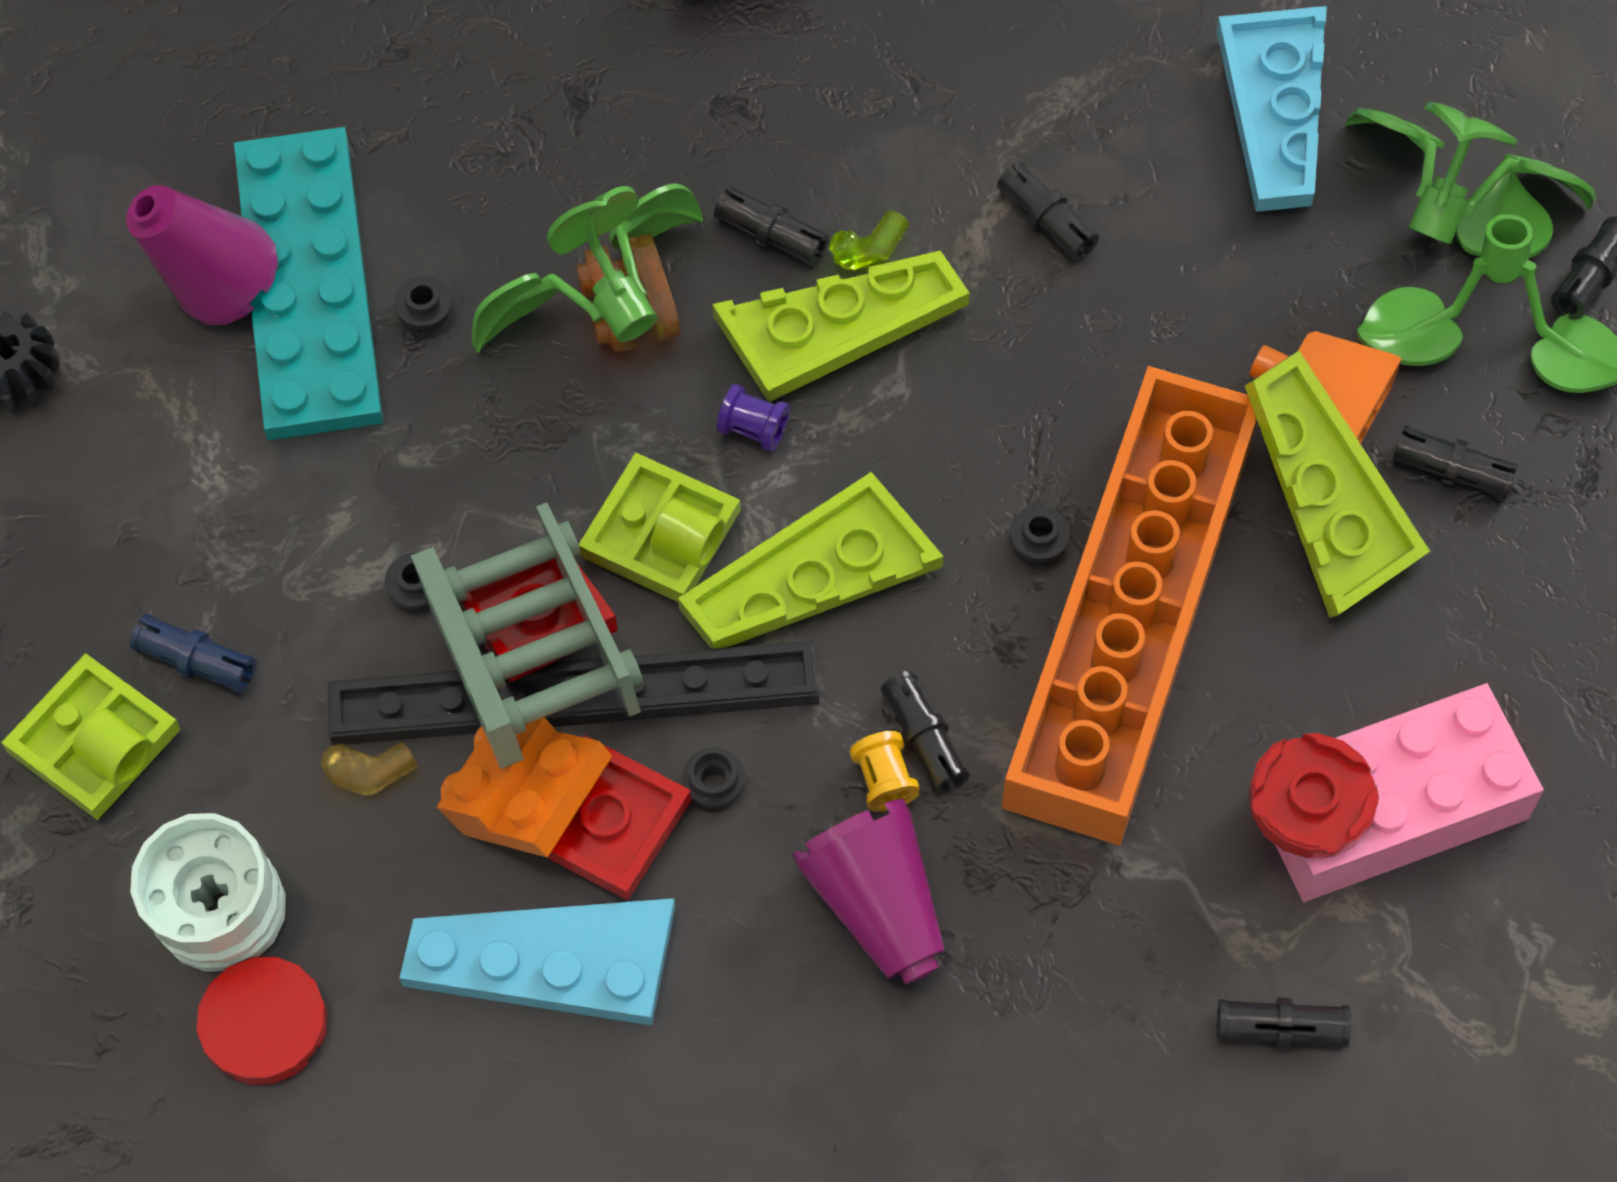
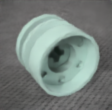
[130,813,286,972]

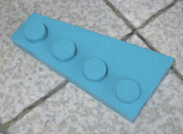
[1216,6,1327,212]
[400,898,675,1026]

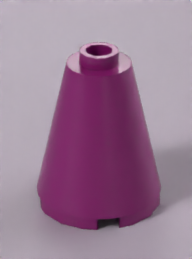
[126,185,278,325]
[792,799,945,985]

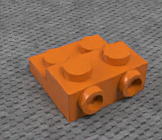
[436,717,613,858]

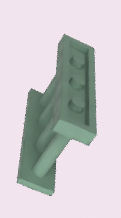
[411,502,644,769]

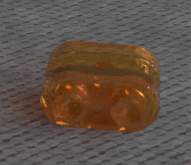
[575,233,681,354]

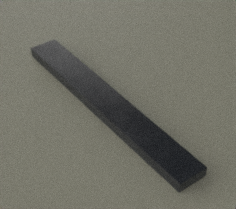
[328,640,819,746]

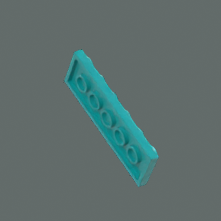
[234,127,384,441]

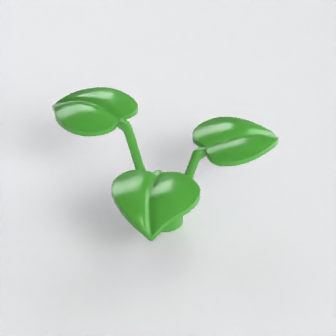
[1345,101,1596,244]
[1357,172,1617,393]
[472,183,703,353]

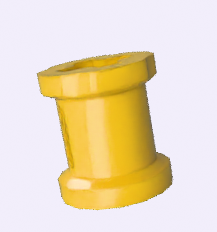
[849,731,920,812]

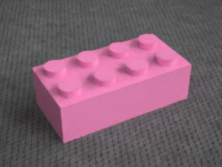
[1276,683,1544,903]

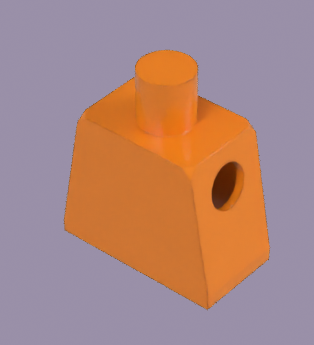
[1249,331,1402,444]

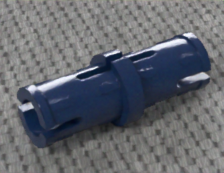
[130,614,257,694]

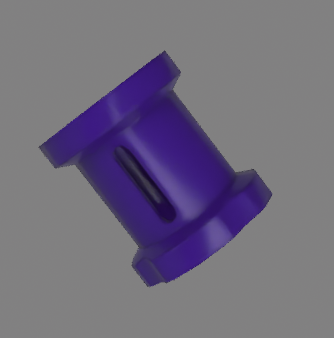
[716,383,791,452]

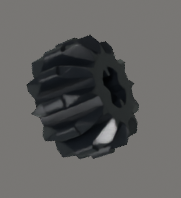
[0,309,60,412]

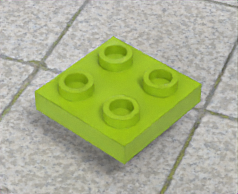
[578,452,741,602]
[1,653,181,820]

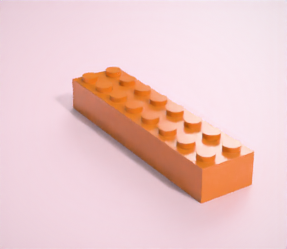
[1001,366,1257,846]

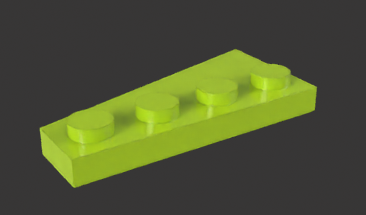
[712,251,970,402]
[1245,351,1430,618]
[678,472,944,649]

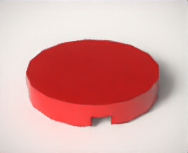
[1248,733,1379,859]
[196,957,327,1085]

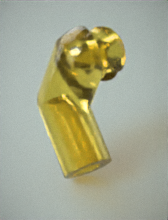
[321,742,418,795]

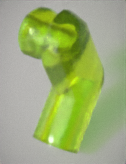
[829,210,909,270]

